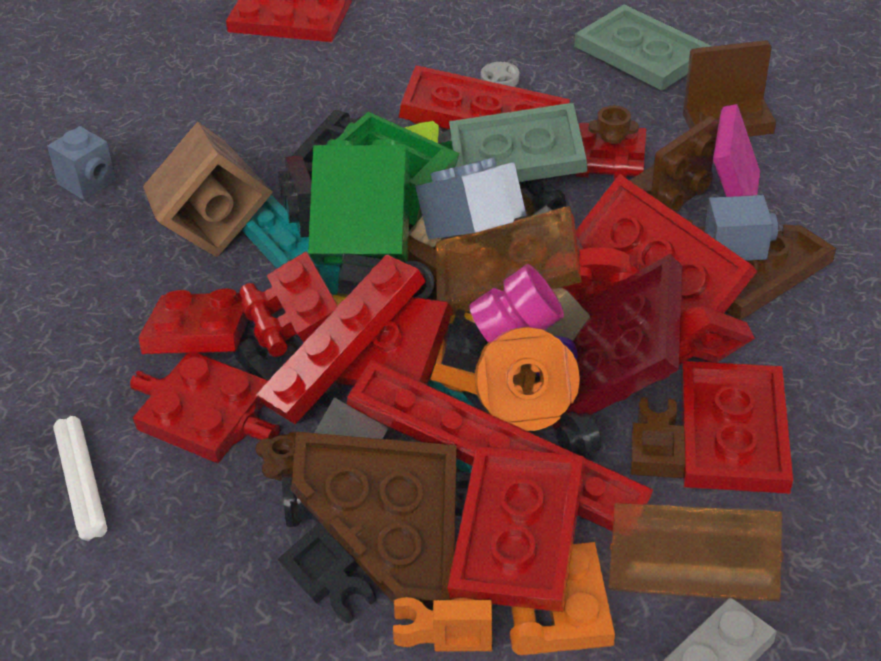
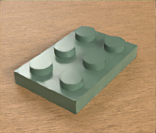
[574,5,711,91]
[449,103,587,182]

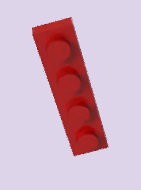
[256,254,426,424]

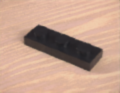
[278,156,312,238]

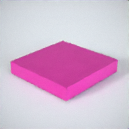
[713,104,760,197]

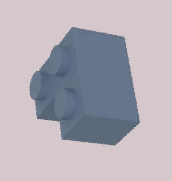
[415,157,526,239]

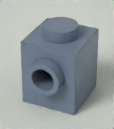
[47,126,116,200]
[705,195,778,260]

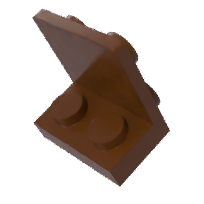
[683,40,776,138]
[630,116,718,213]

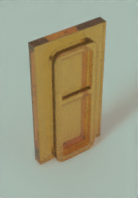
[609,503,784,602]

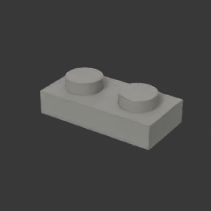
[663,597,777,661]

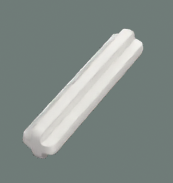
[53,416,107,541]

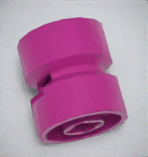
[469,264,564,343]

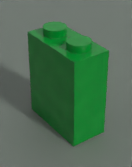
[308,139,411,265]

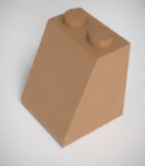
[143,121,273,257]

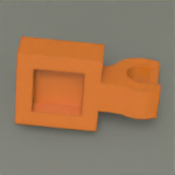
[393,597,492,652]

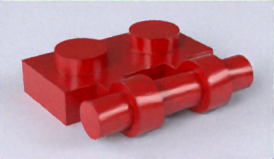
[576,123,646,179]
[239,251,338,357]

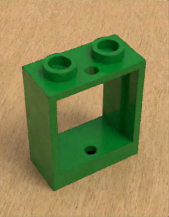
[326,111,460,225]

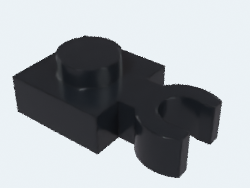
[441,309,488,373]
[278,523,376,624]

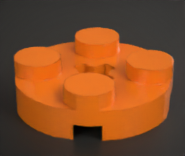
[475,327,580,431]

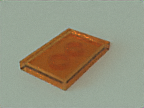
[436,206,582,315]

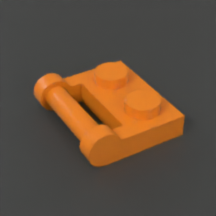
[510,542,615,655]

